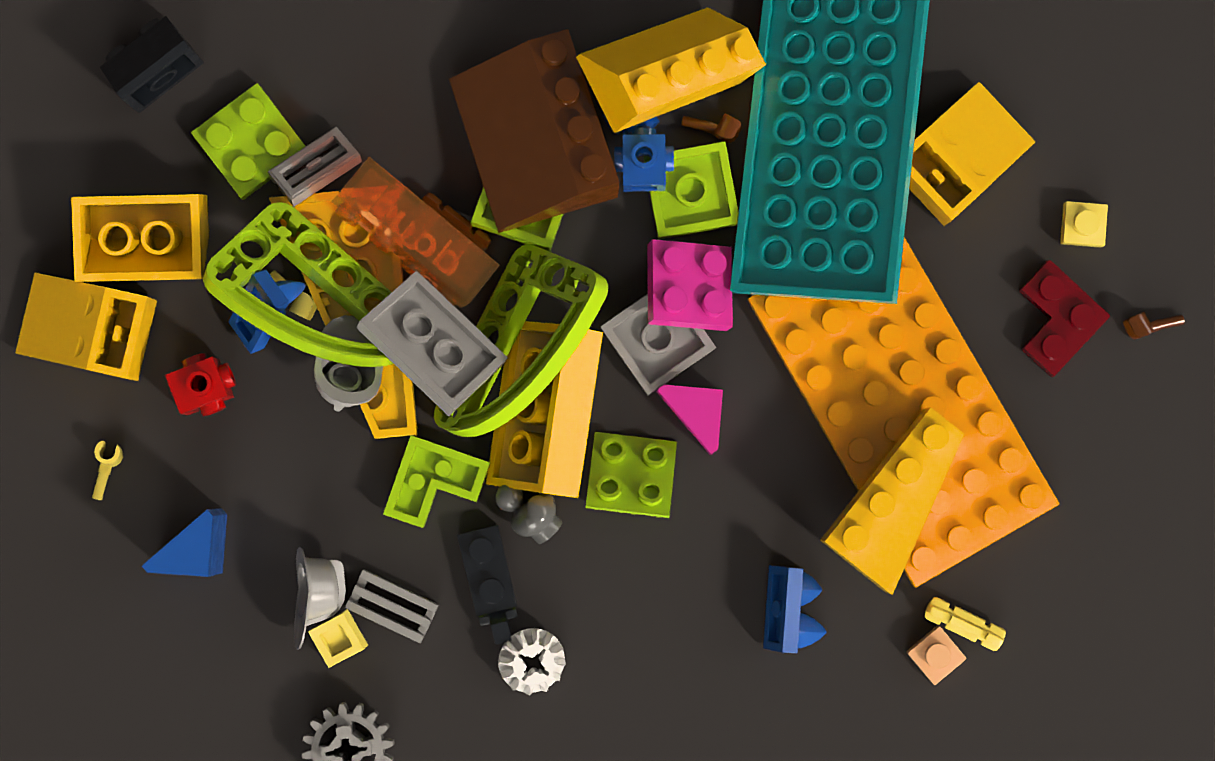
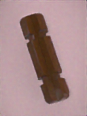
[417,192,491,256]

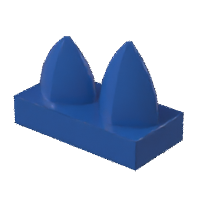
[228,270,306,354]
[763,565,827,653]

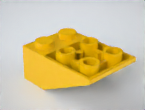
[909,82,1035,226]
[15,272,157,381]

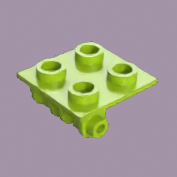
[586,432,677,518]

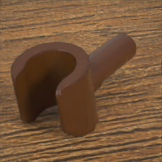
[681,114,742,144]
[1123,311,1185,339]

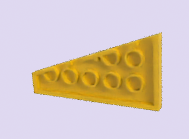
[269,186,418,439]

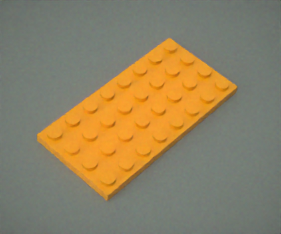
[747,237,1060,588]

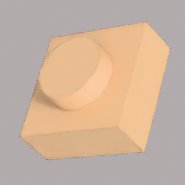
[906,625,967,685]

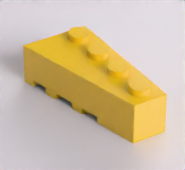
[820,407,964,595]

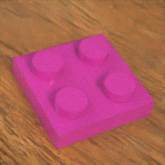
[647,239,733,331]

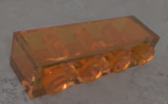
[331,157,500,308]

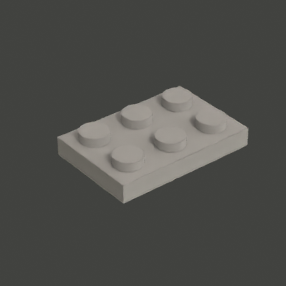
[356,270,508,416]

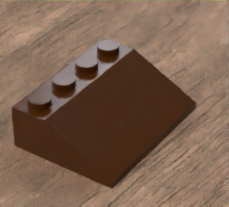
[449,29,620,233]

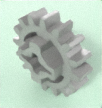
[302,702,395,761]

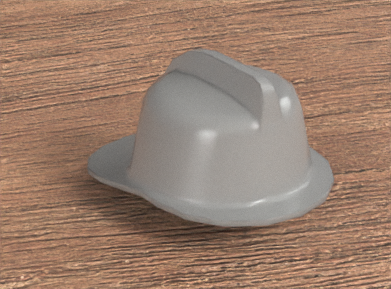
[314,315,383,412]
[294,547,346,650]

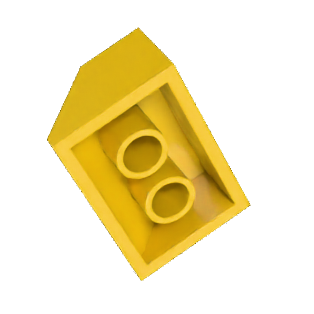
[71,194,209,282]

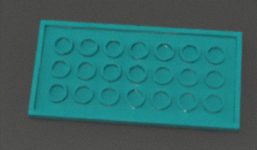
[730,0,930,304]

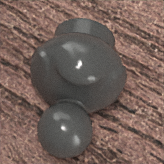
[495,485,562,544]

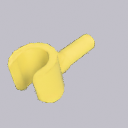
[270,271,317,320]
[92,441,123,500]

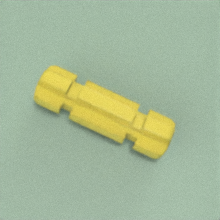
[924,597,1006,651]

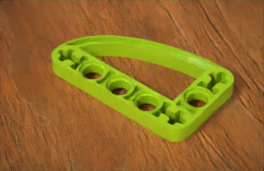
[203,202,393,367]
[434,244,608,437]

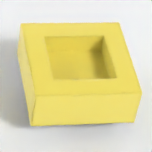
[1060,201,1108,248]
[308,609,368,668]

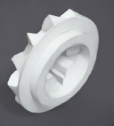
[498,628,566,696]

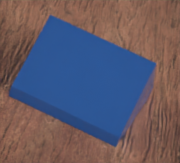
[142,508,227,577]

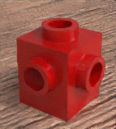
[165,353,236,417]

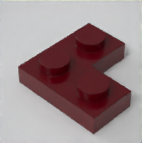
[1019,259,1110,377]

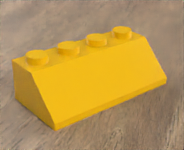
[576,7,766,133]
[486,321,603,498]

